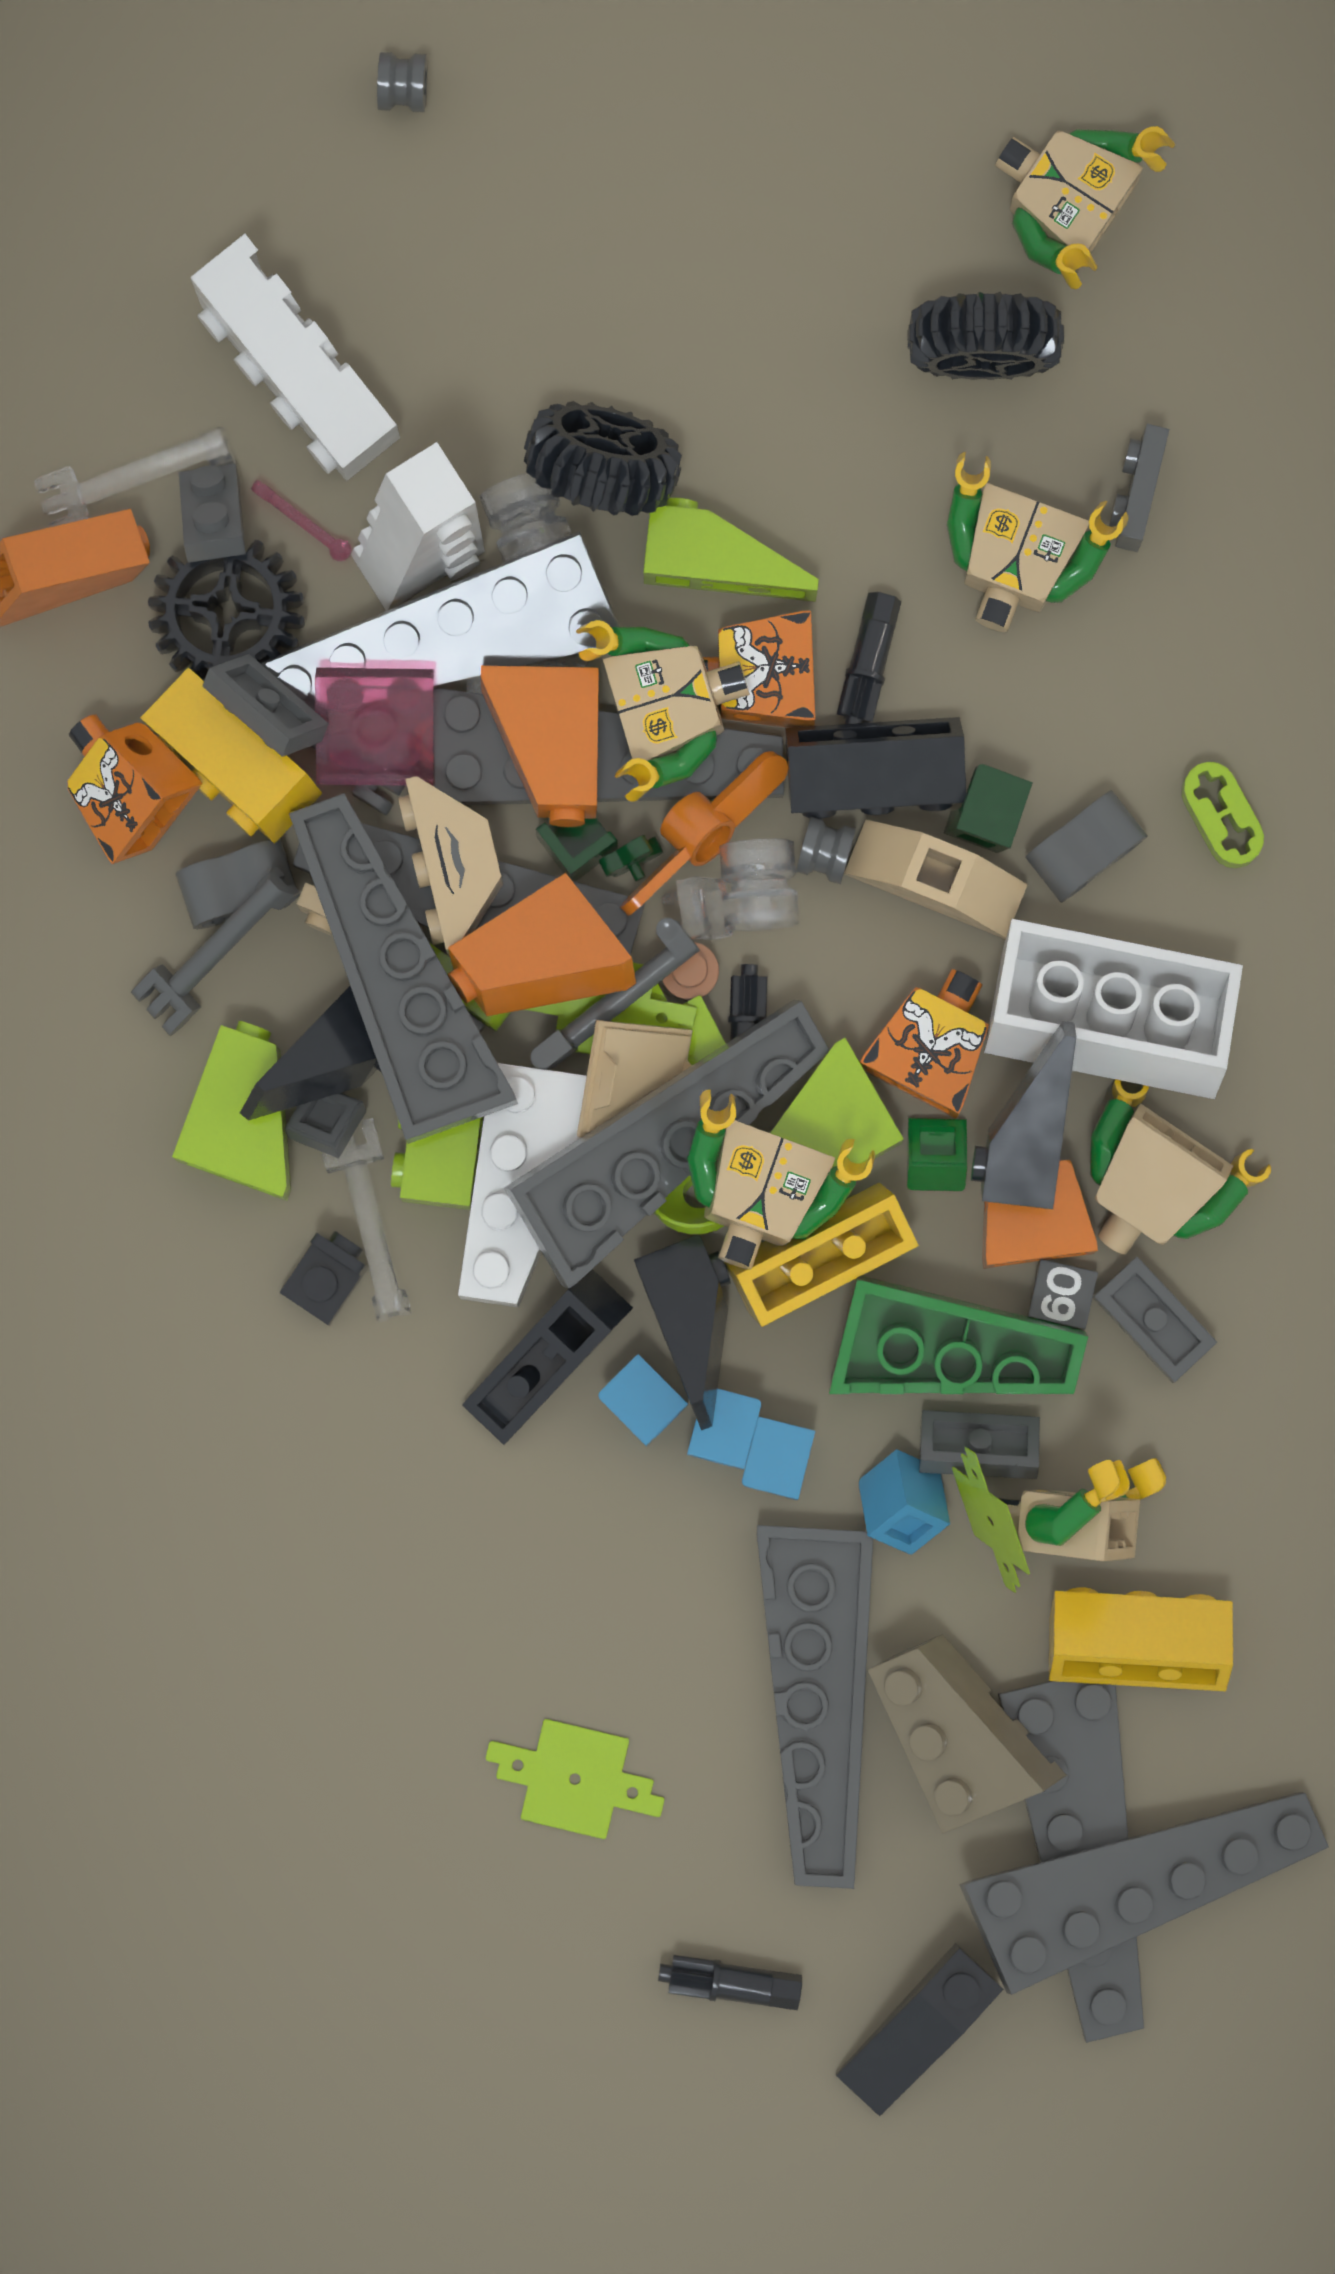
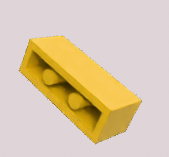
[140,667,322,844]
[724,1182,919,1327]
[1049,1587,1233,1692]

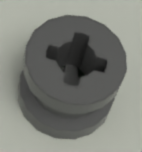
[377,52,427,112]
[796,816,856,884]

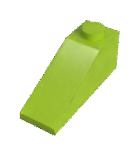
[643,498,819,602]

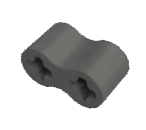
[1025,790,1148,903]
[176,839,297,930]

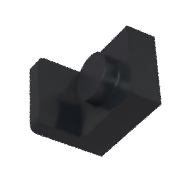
[279,1231,368,1326]

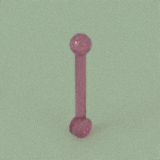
[250,479,351,562]

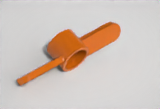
[620,751,788,916]

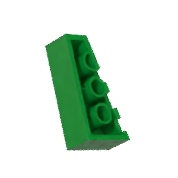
[829,1276,1088,1394]

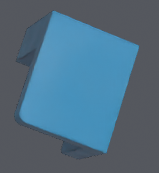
[598,1354,688,1447]
[687,1389,761,1470]
[742,1416,815,1500]
[859,1449,950,1555]

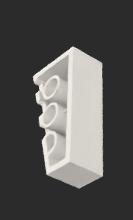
[190,234,400,481]
[351,442,485,611]
[458,1063,587,1307]

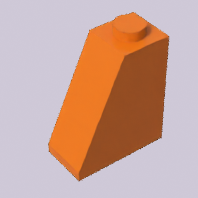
[0,509,150,627]
[481,666,599,827]
[448,873,636,1016]

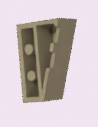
[868,1634,1067,1834]

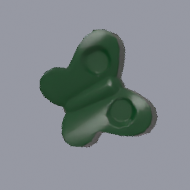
[598,835,664,882]

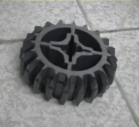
[907,291,1064,380]
[524,401,682,516]
[148,540,305,680]

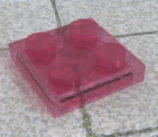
[315,667,434,786]

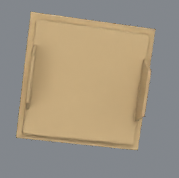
[577,1020,693,1137]

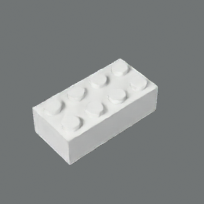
[984,919,1243,1099]

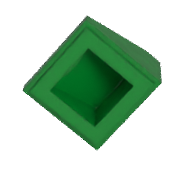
[907,1118,967,1191]

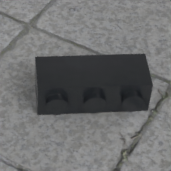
[785,717,966,819]

